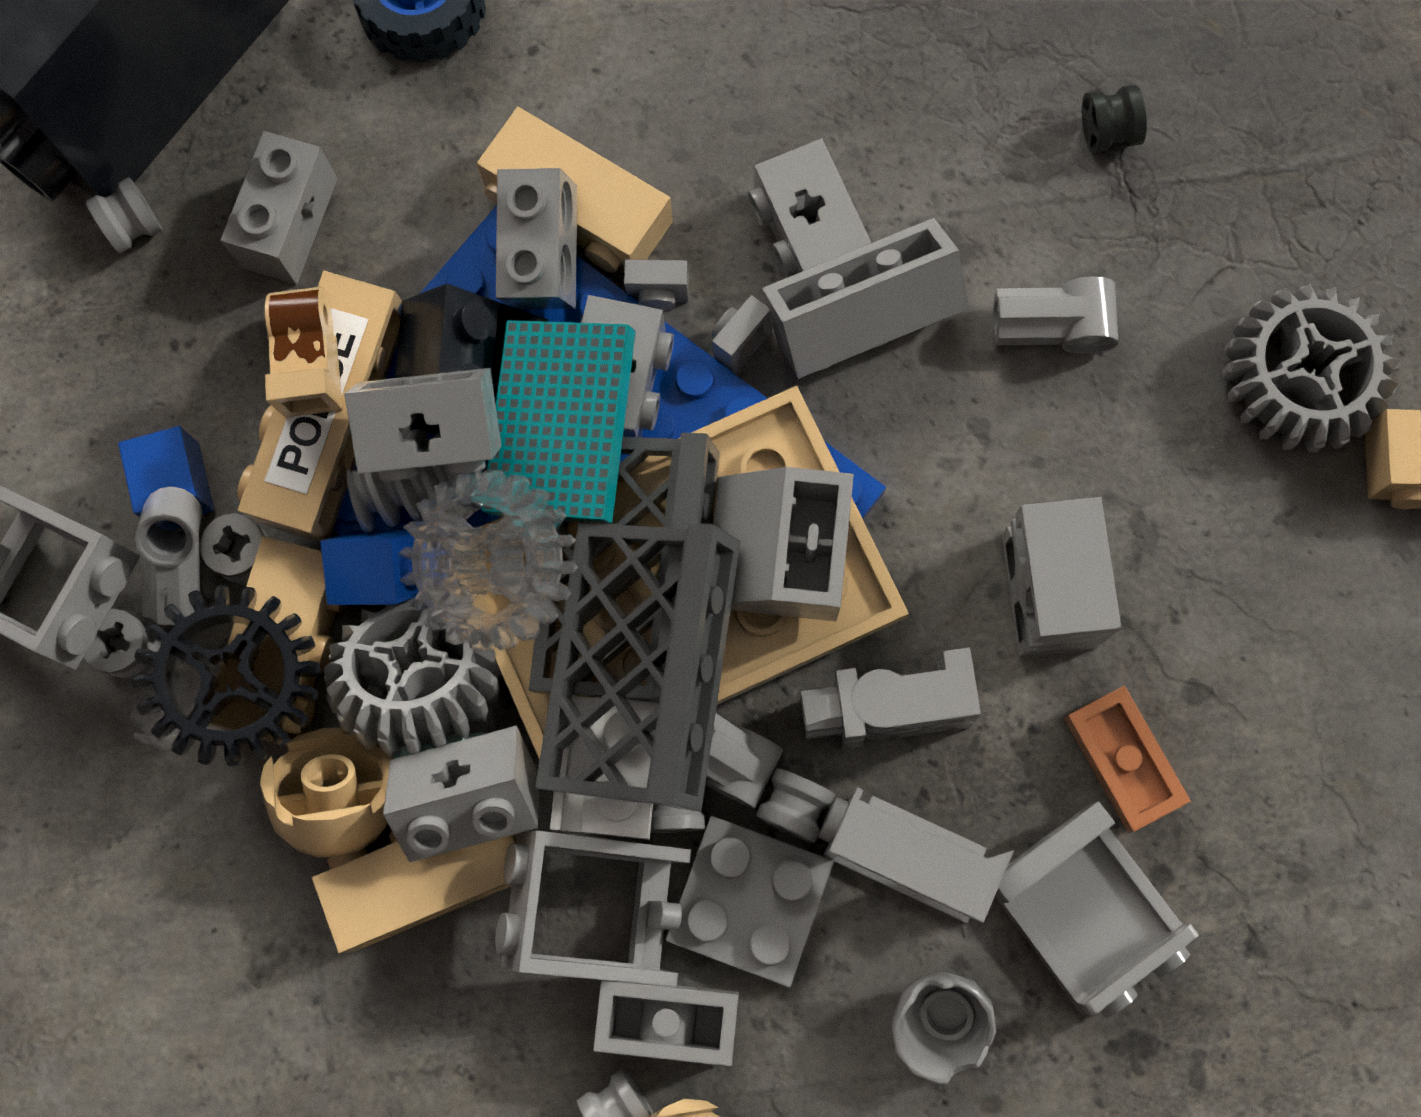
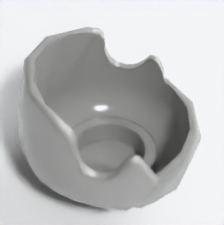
[892,972,997,1085]

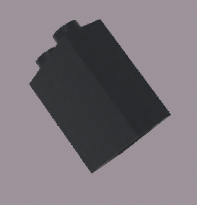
[0,0,289,202]

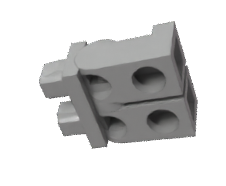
[801,647,981,750]

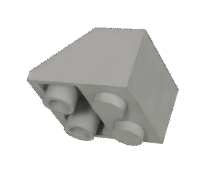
[714,467,854,622]

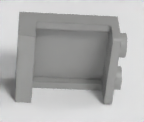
[995,801,1199,1018]

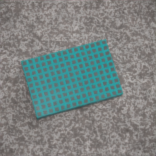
[482,320,636,524]

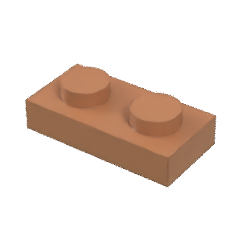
[1064,685,1191,833]

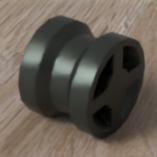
[1081,84,1147,153]

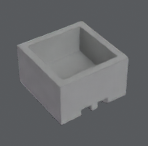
[1002,497,1122,657]

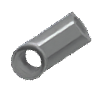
[992,276,1118,354]
[135,487,202,625]
[705,713,783,809]

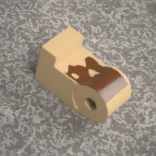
[265,286,343,417]

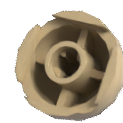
[260,728,393,857]

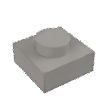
[624,260,689,310]
[712,295,772,375]

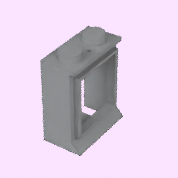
[0,486,140,670]
[817,787,1014,923]
[495,831,691,987]

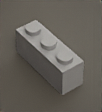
[762,218,969,379]

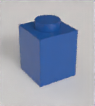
[118,425,215,531]
[320,529,430,605]

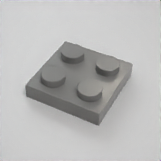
[666,816,834,988]

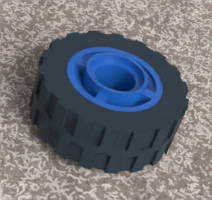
[352,0,486,63]

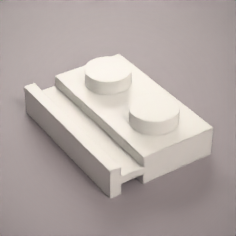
[550,695,659,840]

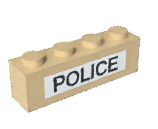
[237,270,402,542]

